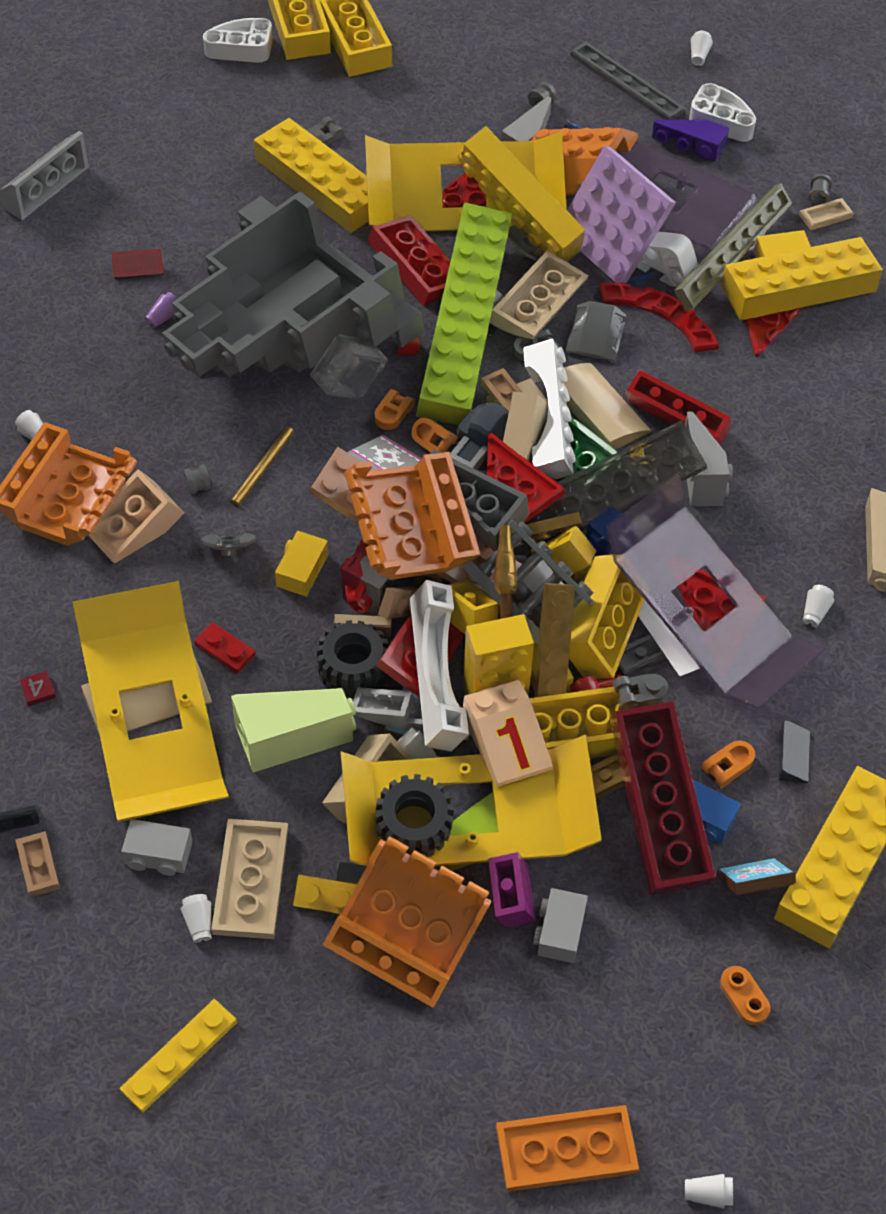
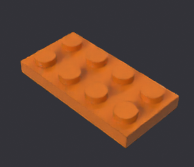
[496,1105,639,1192]

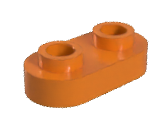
[720,966,770,1025]

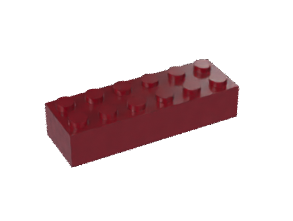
[610,701,716,895]

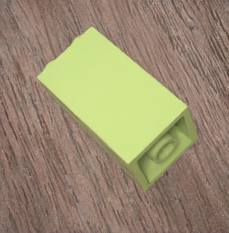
[231,688,357,773]

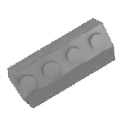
[0,131,89,220]

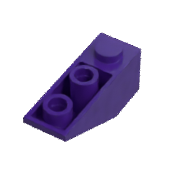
[652,119,729,161]

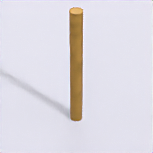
[230,426,294,507]

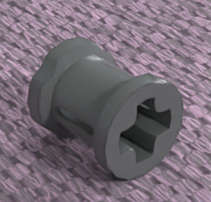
[808,174,832,204]

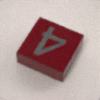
[19,671,56,707]

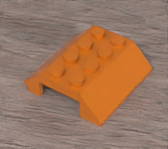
[531,127,638,195]
[0,422,138,546]
[344,452,481,580]
[323,836,492,1008]

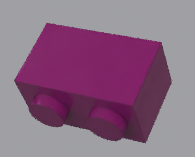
[488,852,536,927]

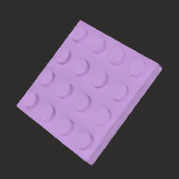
[567,146,676,283]

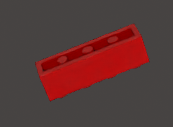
[626,369,731,445]

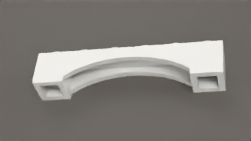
[524,339,576,480]
[410,580,469,751]

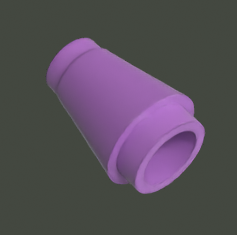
[144,292,178,328]

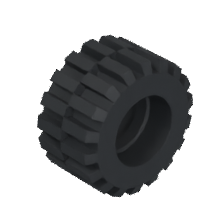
[317,620,388,699]
[375,774,454,857]

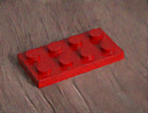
[376,613,465,698]

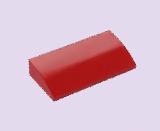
[368,216,451,307]

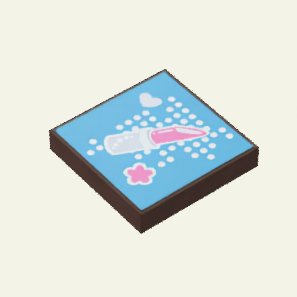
[717,858,796,895]

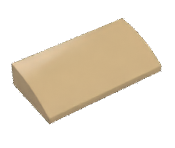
[489,251,588,339]
[564,363,651,450]
[81,656,212,736]

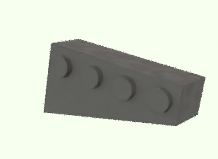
[430,449,529,552]

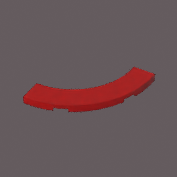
[598,283,719,352]

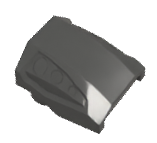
[565,301,627,363]

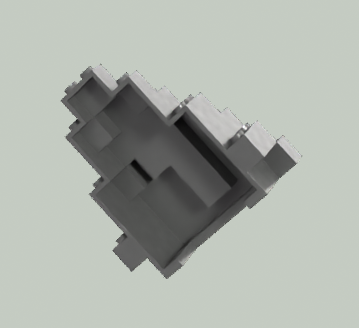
[162,191,425,377]

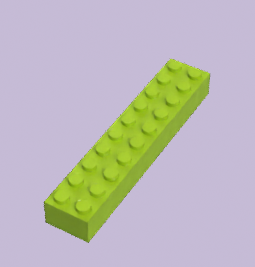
[416,202,512,425]

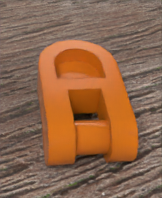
[375,389,415,430]
[412,418,458,453]
[701,741,755,789]

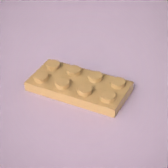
[211,819,289,939]

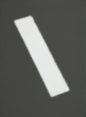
[638,593,700,676]

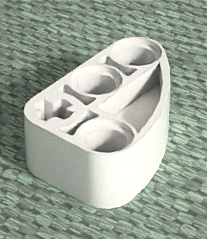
[203,18,273,63]
[689,83,756,142]
[637,232,698,287]

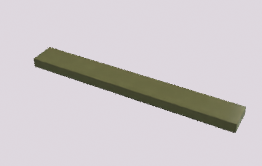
[674,183,792,311]

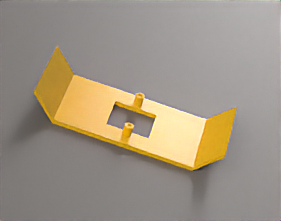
[365,131,567,232]
[73,581,229,822]
[341,734,602,866]

